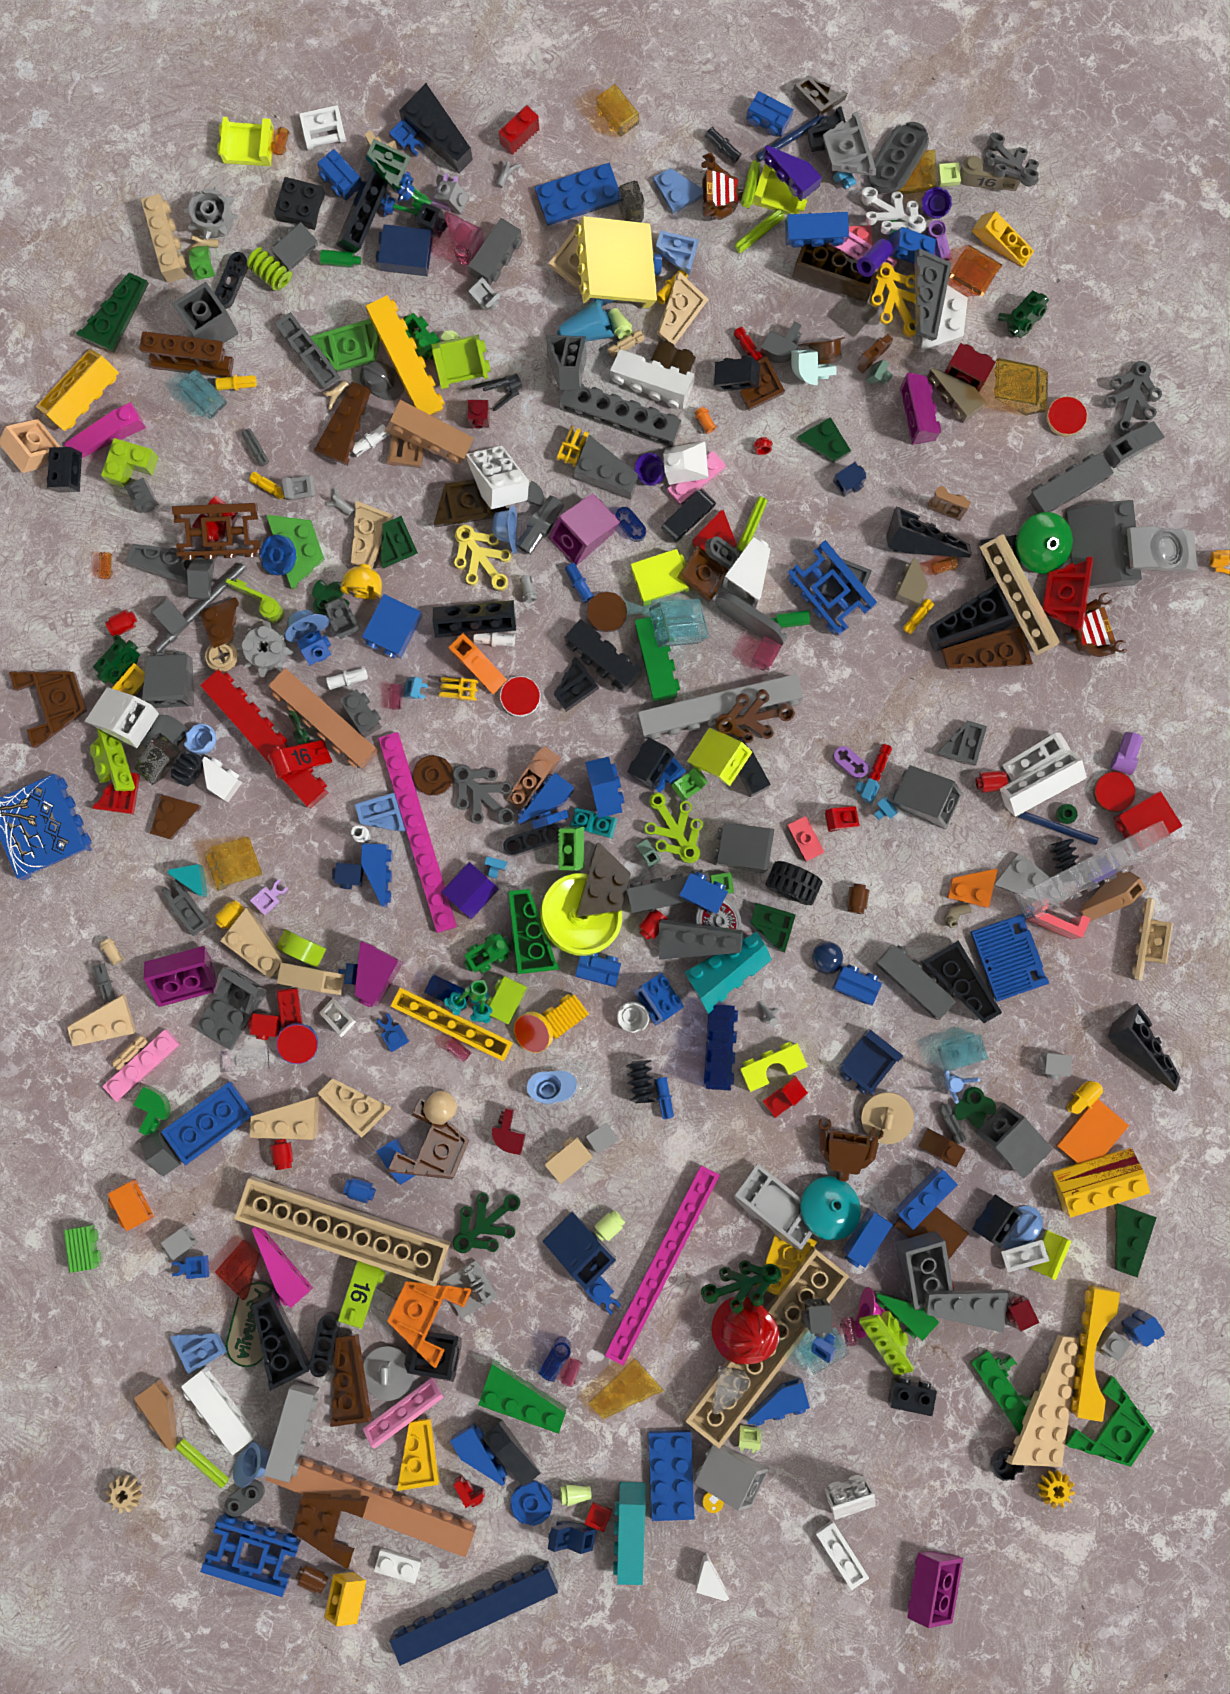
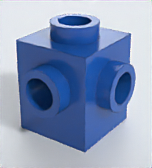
[297,630,331,666]

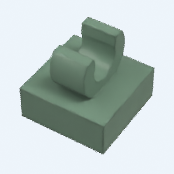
[865,359,893,385]

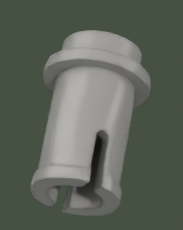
[519,575,538,603]

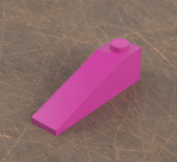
[64,402,146,458]
[252,1226,313,1308]

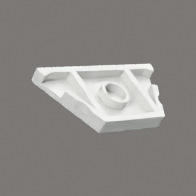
[920,285,968,352]

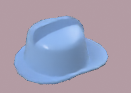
[527,1071,577,1105]

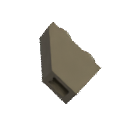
[894,558,928,609]

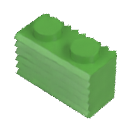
[558,826,584,871]
[63,1224,101,1273]

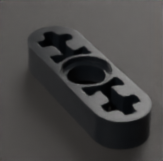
[214,252,248,309]

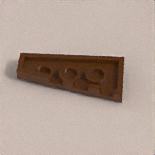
[314,382,371,466]
[941,626,1033,670]
[330,1334,372,1427]

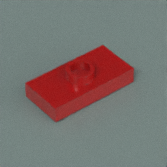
[277,987,303,1029]

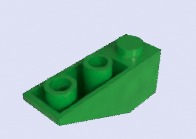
[873,1290,940,1341]

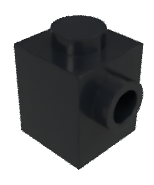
[415,203,449,238]

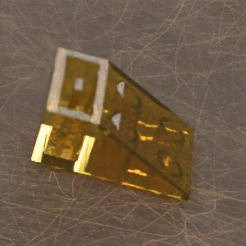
[994,358,1048,416]

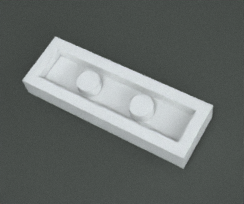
[815,1520,869,1590]

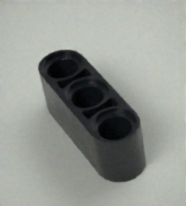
[661,488,716,543]
[503,824,560,857]
[309,1312,340,1377]

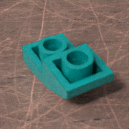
[570,807,618,839]

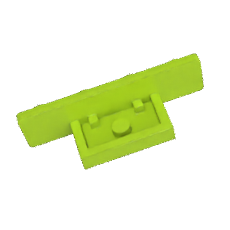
[89,728,135,791]
[859,1311,914,1375]

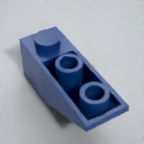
[517,773,575,825]
[361,844,393,908]
[746,1378,810,1426]
[450,1423,507,1486]

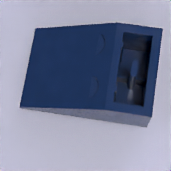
[542,1211,616,1290]

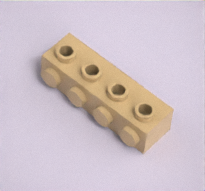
[141,194,187,283]

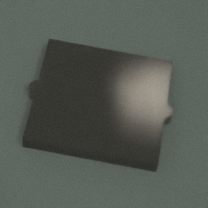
[830,296,877,337]

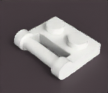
[299,105,347,150]

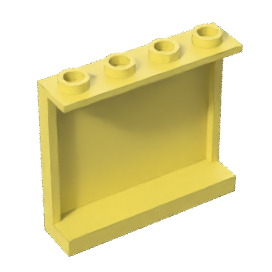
[575,216,657,309]

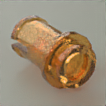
[271,127,290,155]
[97,552,113,579]
[931,556,958,575]

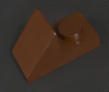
[918,1128,966,1167]

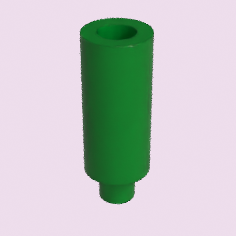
[320,249,361,268]
[770,610,810,628]

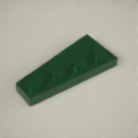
[76,272,149,353]

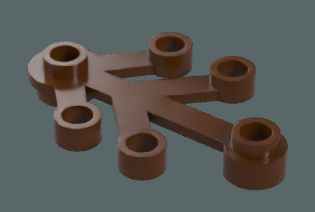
[715,689,795,743]

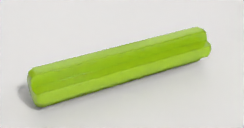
[741,160,761,209]
[734,209,784,253]
[736,496,768,553]
[175,1439,229,1488]

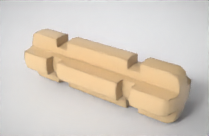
[607,330,644,358]
[112,1035,148,1070]

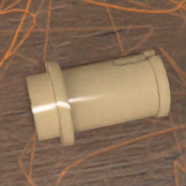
[99,938,124,966]

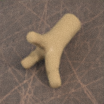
[188,234,219,252]
[324,380,349,410]

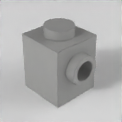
[1038,1053,1072,1080]
[1097,1326,1131,1361]

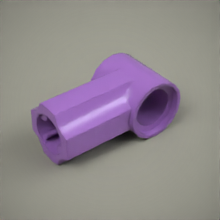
[924,220,952,261]
[1111,732,1143,775]

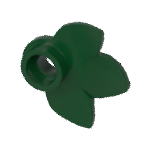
[312,580,350,616]
[288,710,310,745]
[954,1086,996,1129]

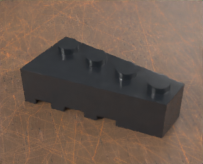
[564,619,642,694]
[252,1289,310,1391]

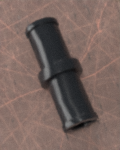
[704,126,742,164]

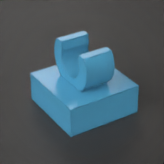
[832,172,856,189]
[402,677,428,699]
[855,778,880,805]
[874,796,899,820]
[485,856,508,879]

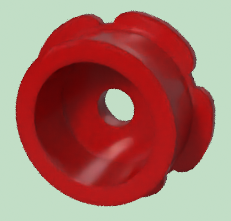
[753,437,773,455]

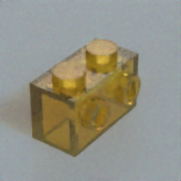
[596,84,639,137]

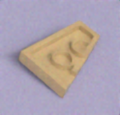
[548,229,581,291]
[657,272,709,345]
[351,501,394,569]
[318,1079,392,1138]

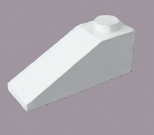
[1002,733,1071,782]

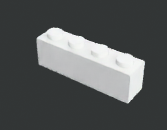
[1000,750,1087,817]
[181,1366,257,1456]

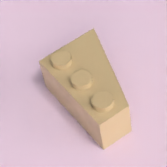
[221,908,287,979]

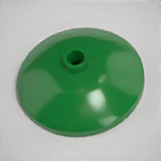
[1015,512,1073,574]

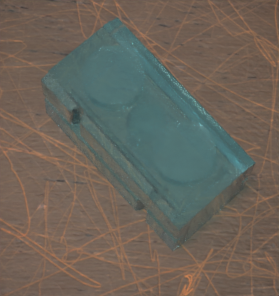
[179,369,227,419]

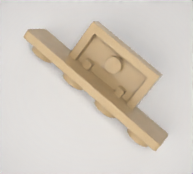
[1132,897,1173,981]

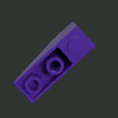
[763,145,822,201]

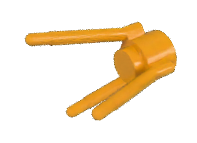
[1210,549,1230,575]

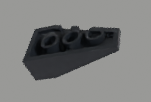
[886,506,972,558]
[1107,1003,1181,1092]

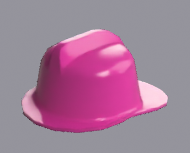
[855,1287,885,1339]

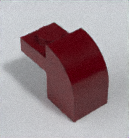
[492,1107,526,1155]

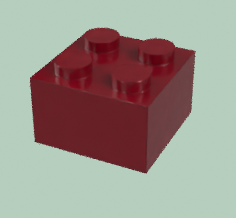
[944,343,996,392]

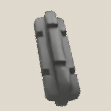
[242,428,269,466]
[939,1104,966,1144]

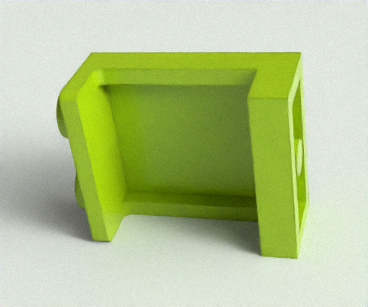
[431,334,491,389]

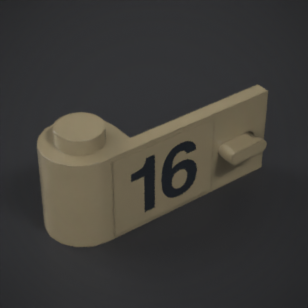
[960,155,1021,191]

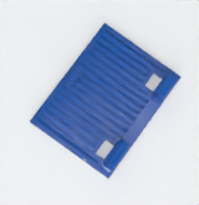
[970,913,1049,1002]

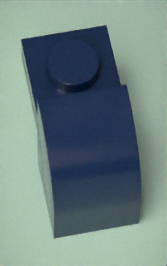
[548,1521,596,1554]

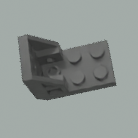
[195,967,268,1050]

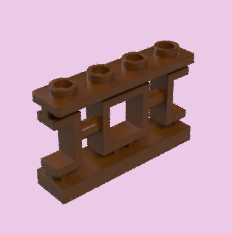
[139,331,234,378]
[172,503,261,560]

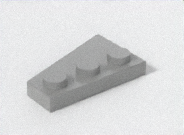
[994,853,1068,908]

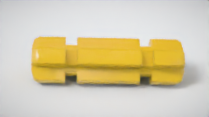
[249,472,285,500]
[903,598,934,634]

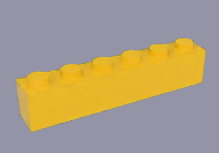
[366,295,445,416]
[391,987,514,1062]

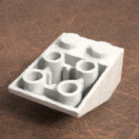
[466,446,529,509]
[85,687,159,748]
[824,1475,876,1520]

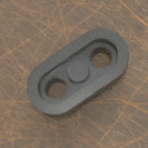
[705,537,739,569]
[224,1480,265,1517]

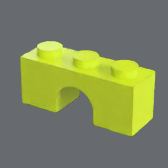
[739,1041,808,1092]

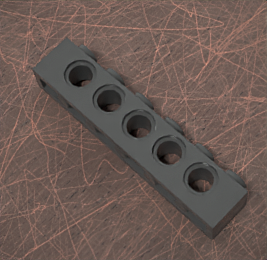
[559,383,681,447]

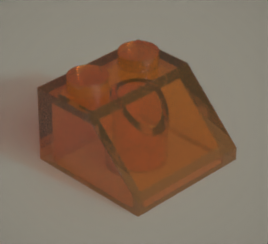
[949,245,1003,297]

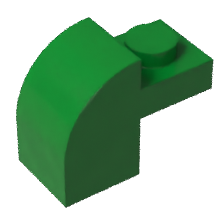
[133,1085,171,1135]

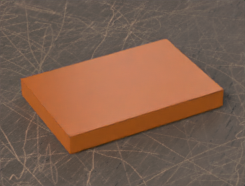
[1056,1099,1129,1164]

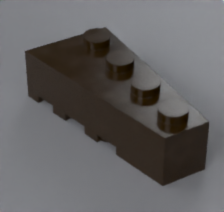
[792,243,878,302]

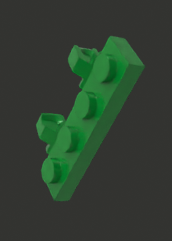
[970,1350,1035,1435]

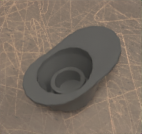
[360,361,405,400]

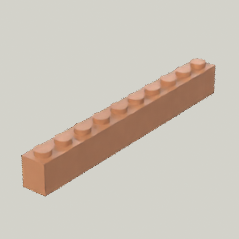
[266,1457,476,1558]

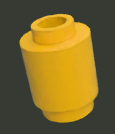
[215,899,245,930]

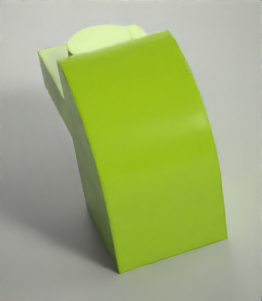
[276,929,326,967]

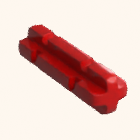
[734,327,763,361]
[868,744,892,782]

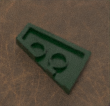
[1114,1203,1157,1278]

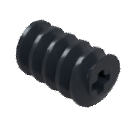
[1050,839,1085,884]
[626,1060,655,1104]

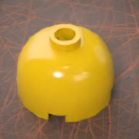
[340,564,382,600]

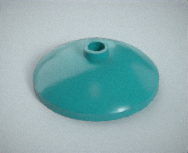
[800,1176,861,1241]

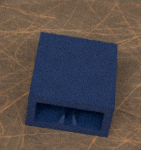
[376,224,433,277]

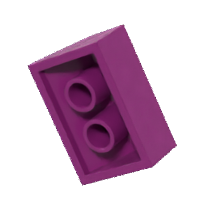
[900,373,941,445]
[144,945,217,1007]
[907,1551,963,1628]

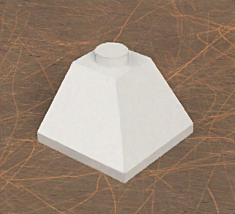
[663,441,709,485]

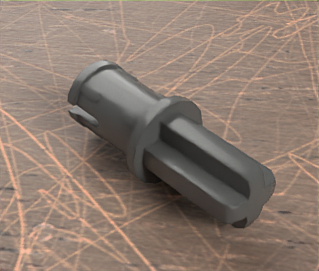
[92,963,116,1004]

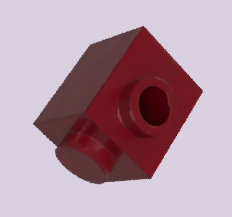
[467,400,490,429]
[1006,1295,1040,1332]

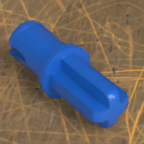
[565,563,594,603]
[654,1077,674,1119]

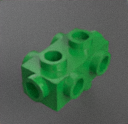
[403,312,441,360]
[464,933,512,974]

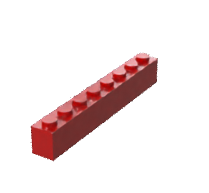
[200,669,329,809]

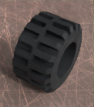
[765,861,823,905]

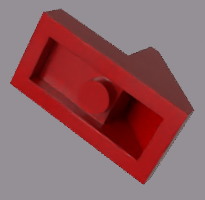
[825,806,860,832]
[762,1076,808,1118]

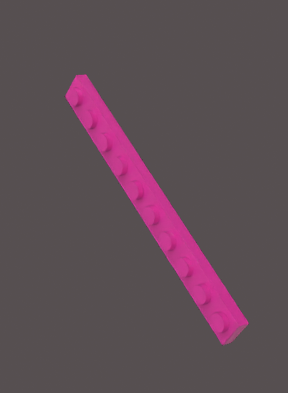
[379,732,457,933]
[605,1165,720,1366]

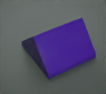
[441,862,499,919]

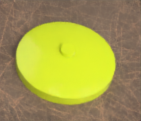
[540,873,622,956]

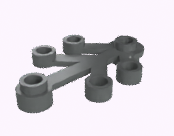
[983,132,1039,187]
[1104,361,1162,437]
[452,764,515,825]

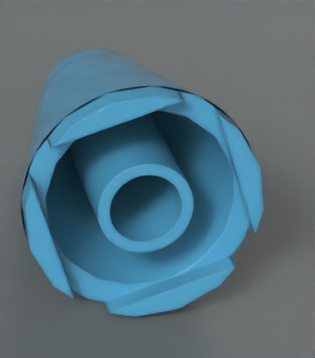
[557,298,614,342]

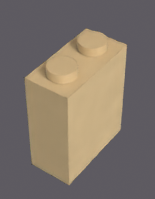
[277,963,345,995]

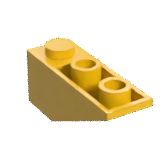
[972,211,1034,267]

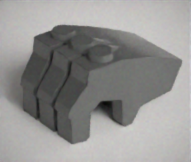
[325,597,359,639]

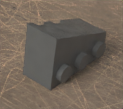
[546,335,587,392]
[574,435,638,500]

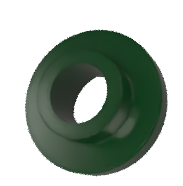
[1056,804,1078,824]

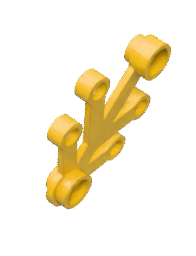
[870,263,916,337]

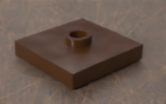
[677,546,729,602]

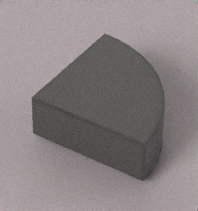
[526,480,544,507]

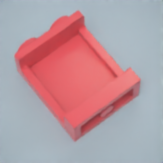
[1026,898,1091,940]

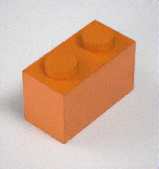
[108,1180,155,1232]

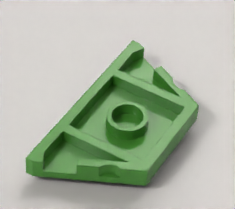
[311,319,380,372]
[267,515,325,590]

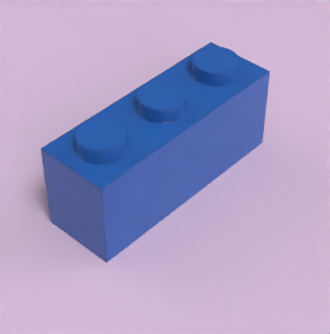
[785,212,849,248]
[893,1166,958,1230]

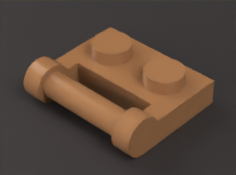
[386,435,424,468]
[928,486,971,521]

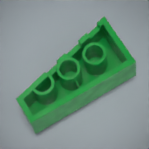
[507,889,559,975]
[478,1359,567,1434]

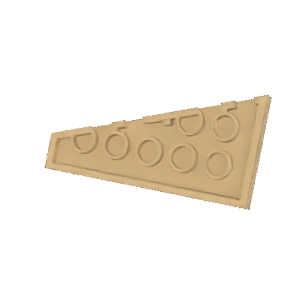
[1006,1335,1080,1467]

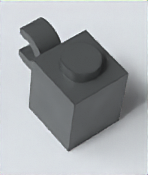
[125,478,159,513]

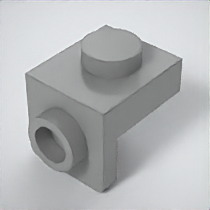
[434,181,469,214]
[467,277,501,310]
[281,475,316,500]

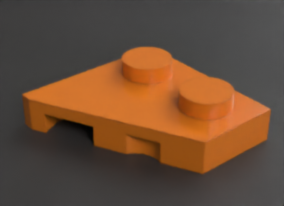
[947,869,998,908]

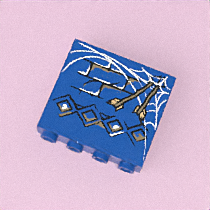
[0,774,92,880]

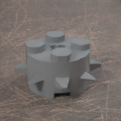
[184,187,238,240]
[237,622,294,677]

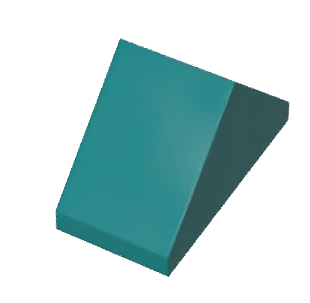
[167,864,208,897]

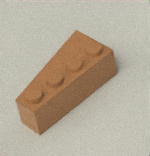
[384,400,474,464]

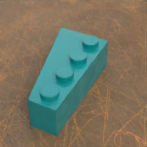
[684,932,772,1014]
[613,1482,645,1585]

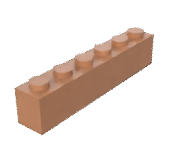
[269,668,379,769]

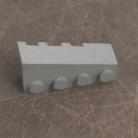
[264,1381,319,1483]

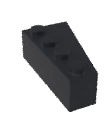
[399,83,473,173]
[927,582,1014,652]
[921,940,1002,1023]

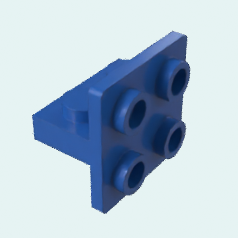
[633,973,684,1026]

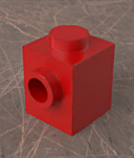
[248,1013,281,1040]

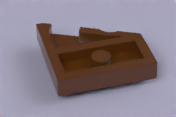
[857,334,893,374]

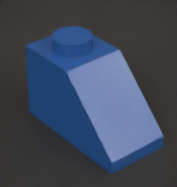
[376,1138,416,1185]

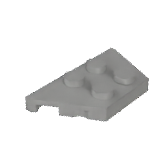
[823,111,876,176]

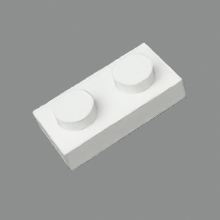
[1001,1240,1050,1273]
[374,1548,422,1584]

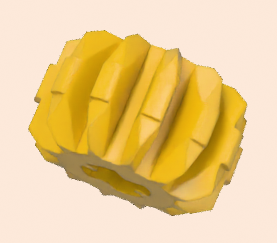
[1037,1470,1075,1509]

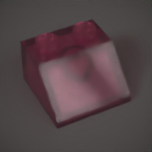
[444,211,484,265]

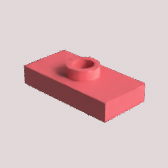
[787,816,825,862]

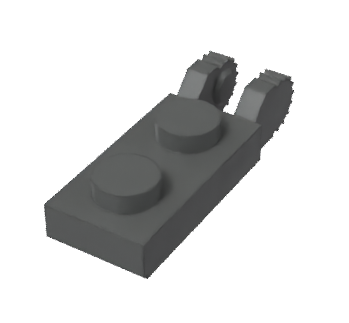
[161,879,211,936]

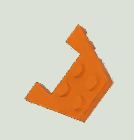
[387,1281,472,1368]

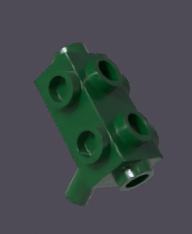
[998,290,1049,338]
[93,635,141,684]

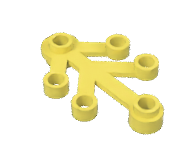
[454,525,511,591]

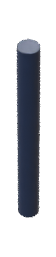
[756,115,825,162]
[1018,811,1099,845]

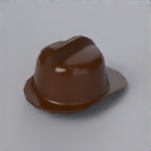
[799,337,845,364]

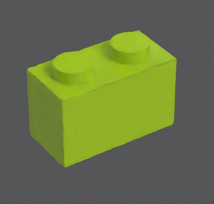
[486,976,528,1025]

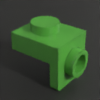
[189,245,215,280]
[671,767,708,801]

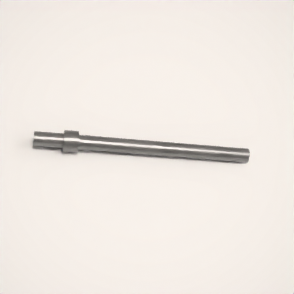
[153,563,247,653]

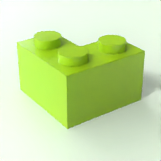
[101,438,159,488]

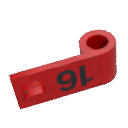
[268,740,332,779]

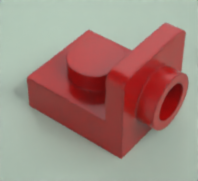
[453,1475,486,1508]

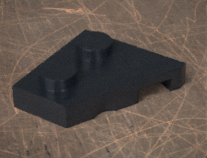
[807,106,846,152]
[554,657,599,712]

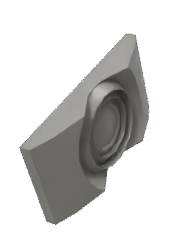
[1127,526,1198,573]
[733,1163,813,1250]

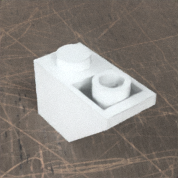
[202,757,243,802]

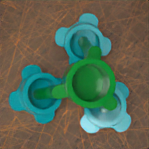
[444,980,493,1023]

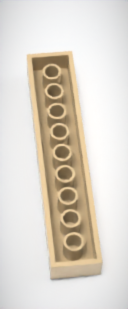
[234,1176,451,1286]
[684,1247,849,1449]

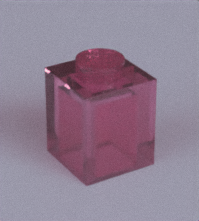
[751,636,782,671]

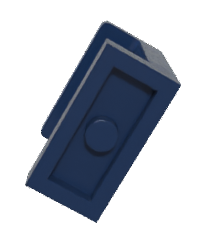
[837,1029,903,1095]

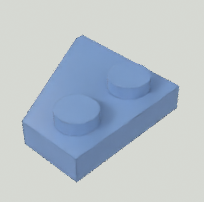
[653,168,703,214]
[655,230,699,275]
[355,793,406,832]
[170,1333,227,1374]

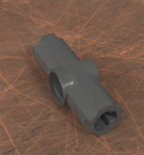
[516,495,564,555]

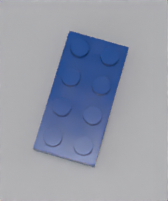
[535,162,622,226]
[161,1081,255,1166]
[649,1430,695,1521]

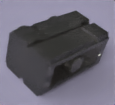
[618,180,645,223]

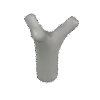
[496,161,521,188]
[326,488,354,516]
[759,1002,779,1026]

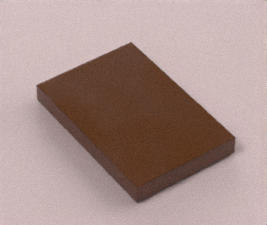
[893,1207,969,1260]

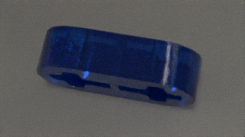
[615,507,646,542]

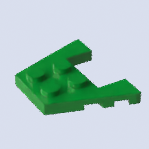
[1065,1375,1155,1467]

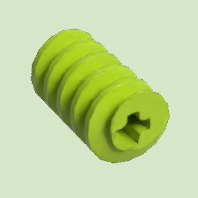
[247,247,293,291]

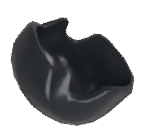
[990,1447,1025,1481]

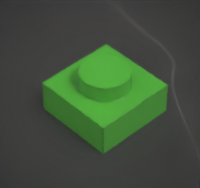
[710,872,734,894]

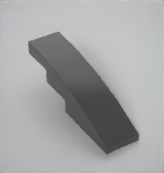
[275,312,341,390]

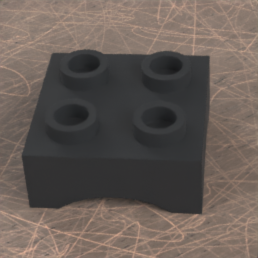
[274,177,325,230]

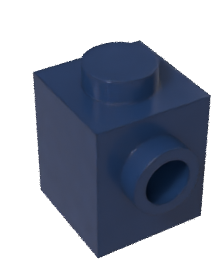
[833,462,867,497]
[332,863,364,890]

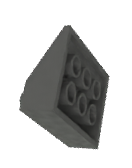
[1066,500,1142,589]

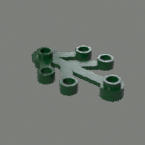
[453,1192,521,1253]
[701,1260,782,1313]

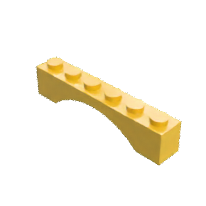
[1070,1285,1120,1422]

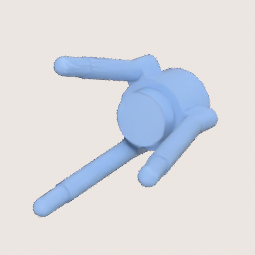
[944,1070,980,1104]

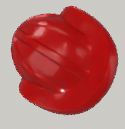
[711,1296,779,1364]

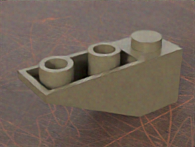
[927,368,986,423]

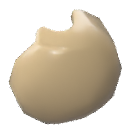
[423,1091,458,1125]

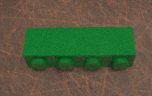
[635,615,680,702]

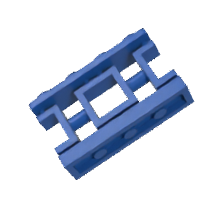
[787,540,878,636]
[200,1514,301,1597]

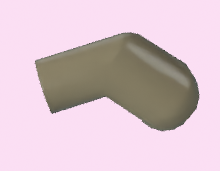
[945,903,971,928]

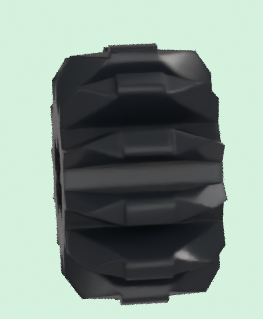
[171,750,204,787]

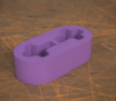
[833,746,868,779]

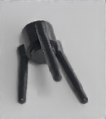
[471,373,523,411]

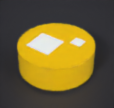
[702,1491,724,1513]

